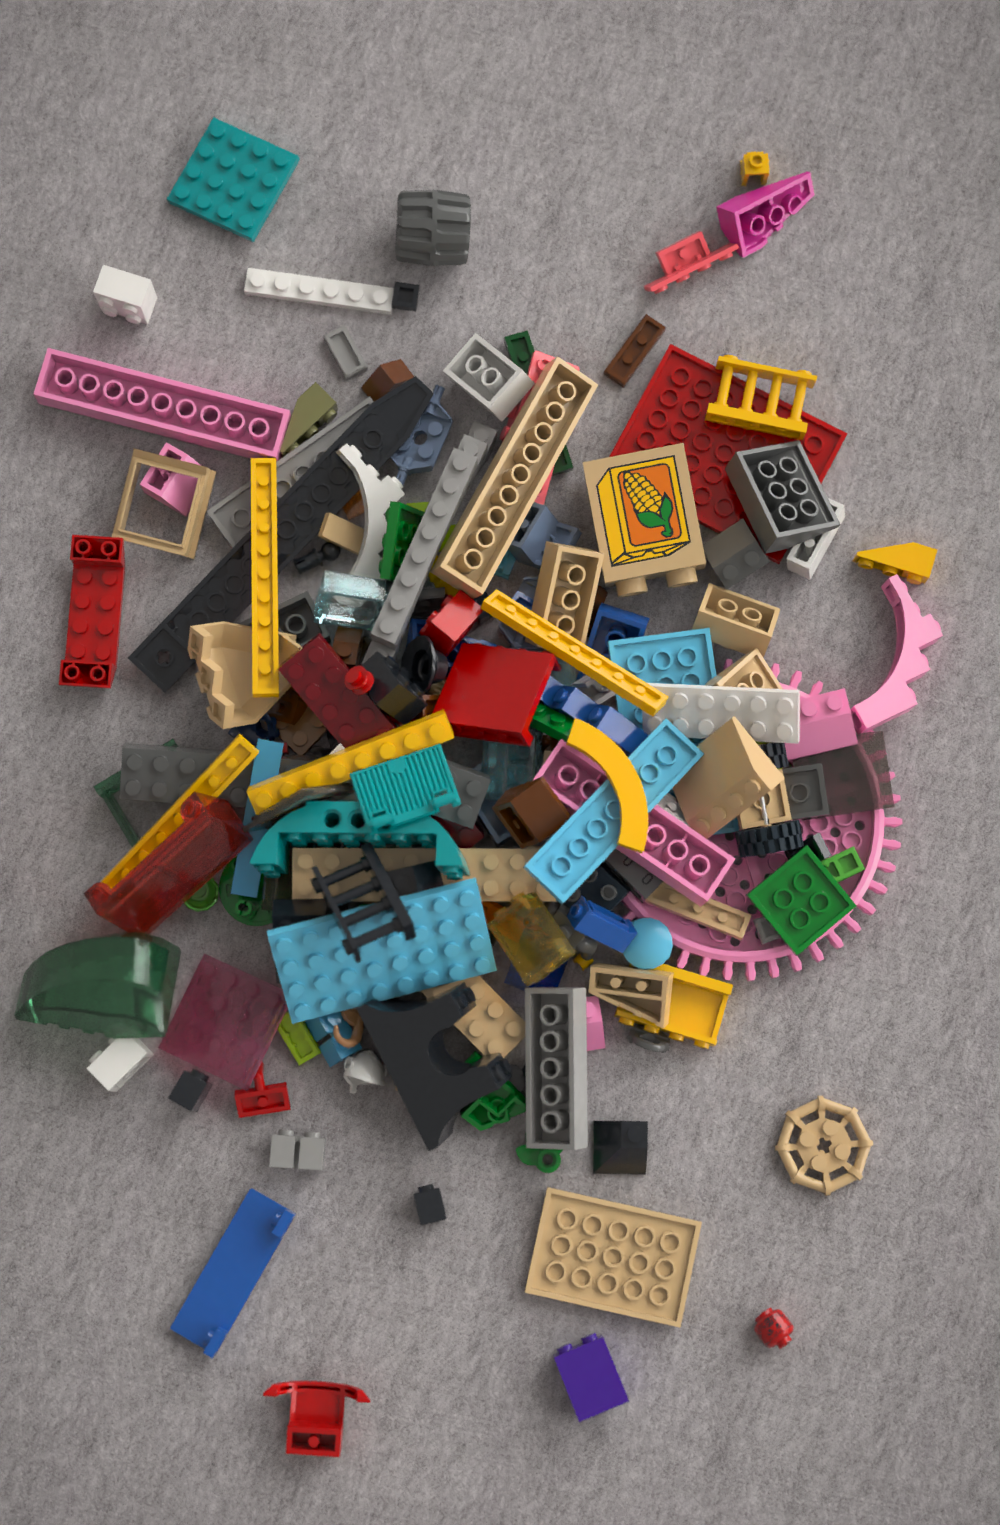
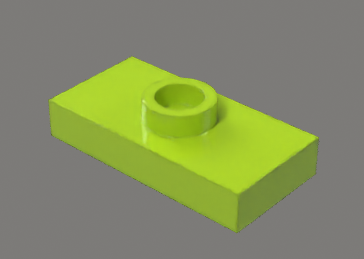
[273,1011,321,1065]

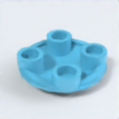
[623,918,673,969]

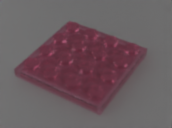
[158,953,288,1091]

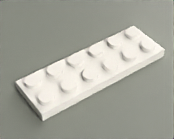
[642,683,800,744]

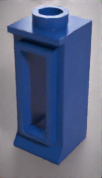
[567,896,638,953]

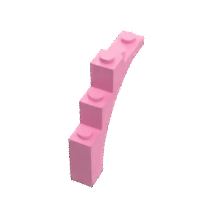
[850,574,943,736]

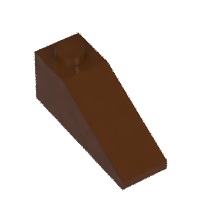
[332,613,367,669]

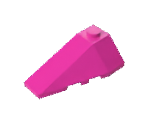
[716,171,814,258]

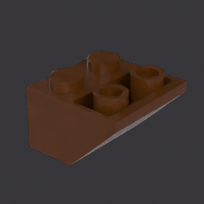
[492,776,571,849]

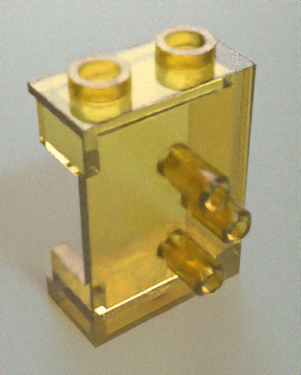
[487,892,576,986]

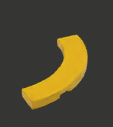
[566,718,648,854]

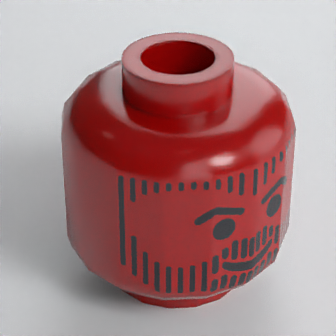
[754,1307,794,1349]

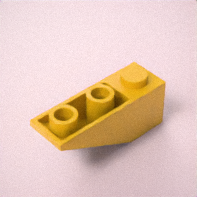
[852,542,937,585]

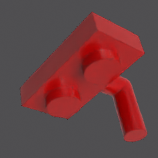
[234,1060,291,1118]

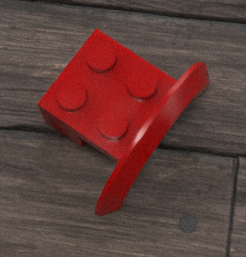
[263,1380,370,1457]

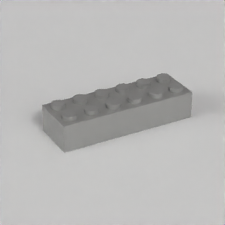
[525,987,588,1150]

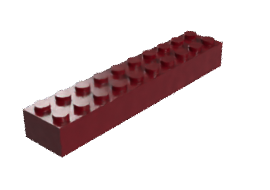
[278,633,484,848]

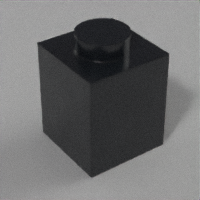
[413,1184,447,1225]

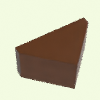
[361,359,415,401]

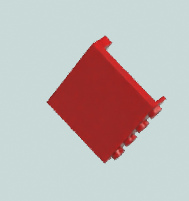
[432,643,562,747]

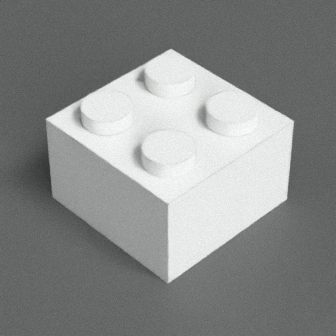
[93,265,157,324]
[87,1030,154,1092]

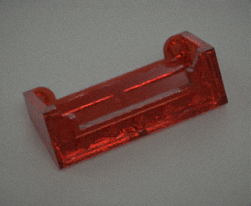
[84,791,254,939]

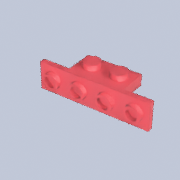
[644,231,739,294]

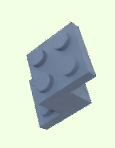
[508,502,582,569]

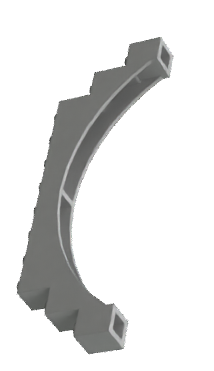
[362,421,497,665]

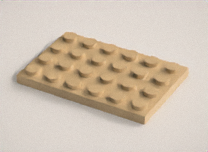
[525,1187,702,1328]

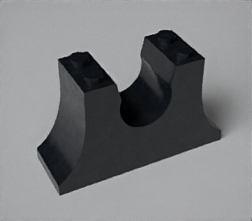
[356,982,512,1151]

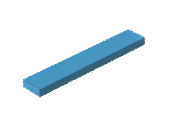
[231,739,284,898]

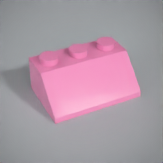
[785,688,858,761]

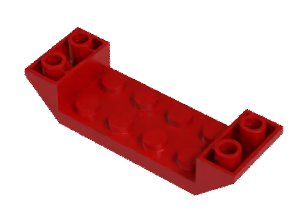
[59,535,125,689]

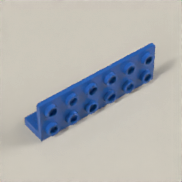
[170,1188,296,1358]

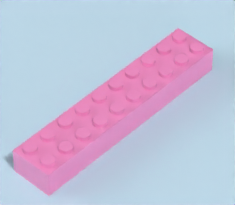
[33,348,291,462]

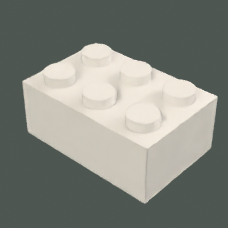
[443,333,535,421]

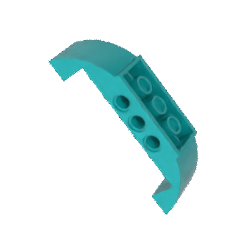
[250,801,470,880]

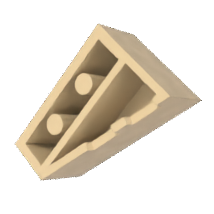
[588,963,674,1029]

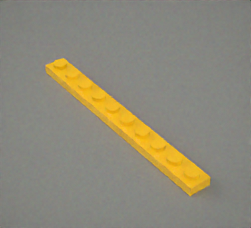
[251,458,279,698]

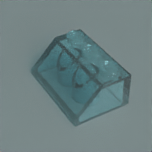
[481,726,543,802]

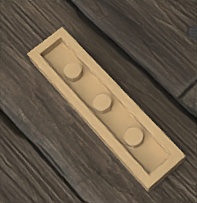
[645,881,752,941]

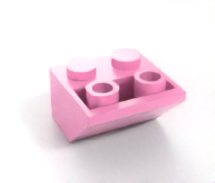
[140,442,200,517]

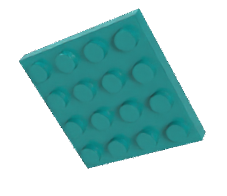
[167,117,300,243]

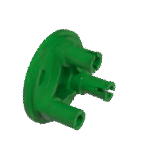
[219,855,292,926]

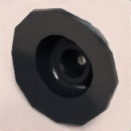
[401,635,448,693]

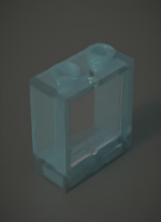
[314,571,389,631]

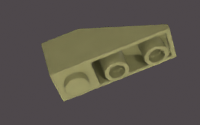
[280,382,338,458]

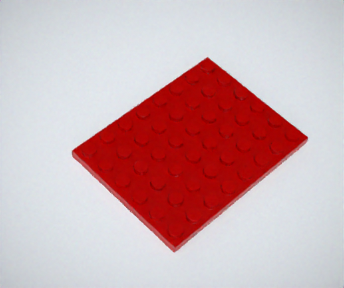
[609,344,848,564]

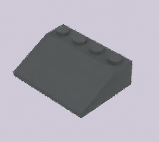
[725,440,841,553]

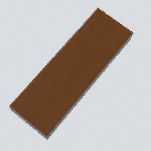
[603,314,666,388]

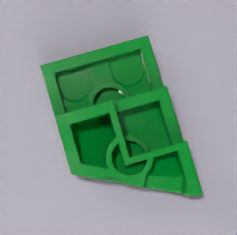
[460,1051,526,1131]

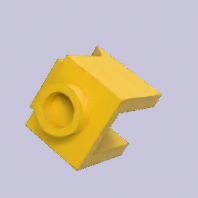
[740,151,769,186]

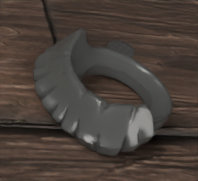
[627,1025,671,1053]

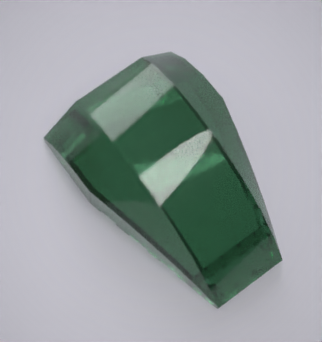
[14,931,181,1039]

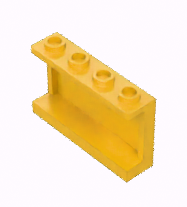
[614,963,733,1049]

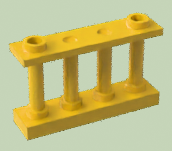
[705,355,817,440]

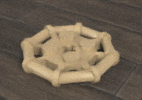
[775,1096,873,1196]

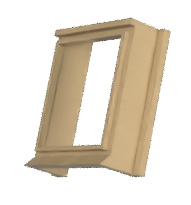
[112,448,217,559]

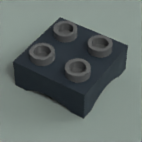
[564,863,631,911]

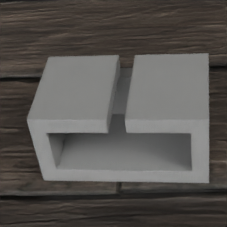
[269,1130,326,1171]

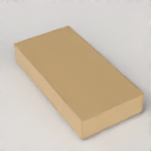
[318,513,364,555]

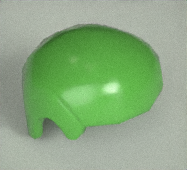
[179,872,219,912]

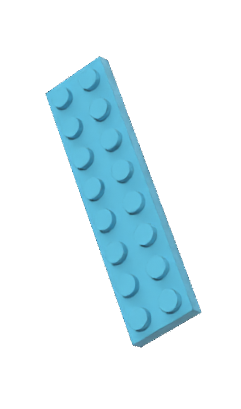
[523,718,704,904]

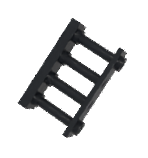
[310,842,416,963]

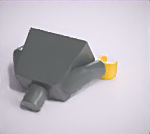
[526,901,597,971]

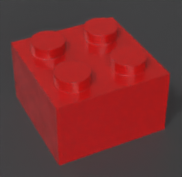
[418,589,483,657]

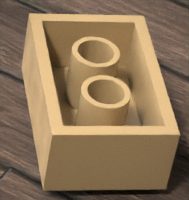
[692,583,780,657]

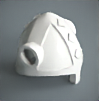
[344,1049,387,1094]

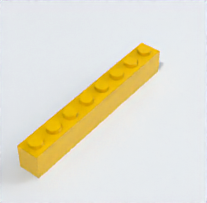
[247,709,454,816]

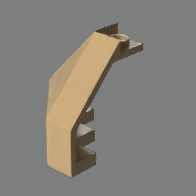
[188,621,302,729]

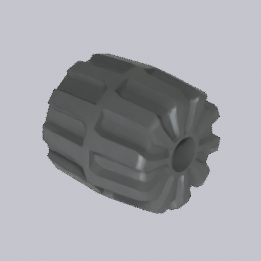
[395,190,471,266]

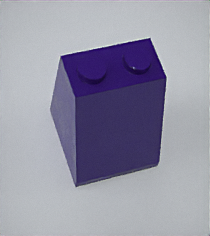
[553,1333,629,1422]

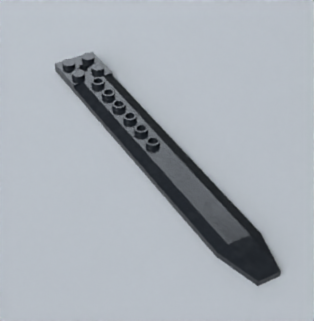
[128,376,434,693]

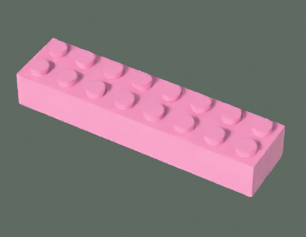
[533,739,735,907]

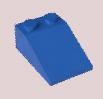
[576,603,650,688]

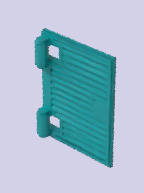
[349,744,461,835]

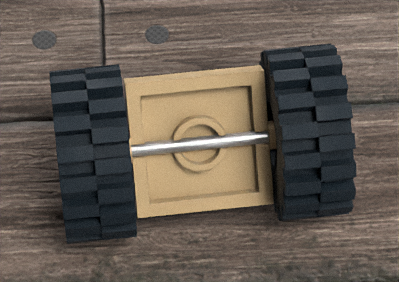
[735,742,804,858]

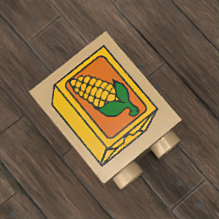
[582,443,706,598]

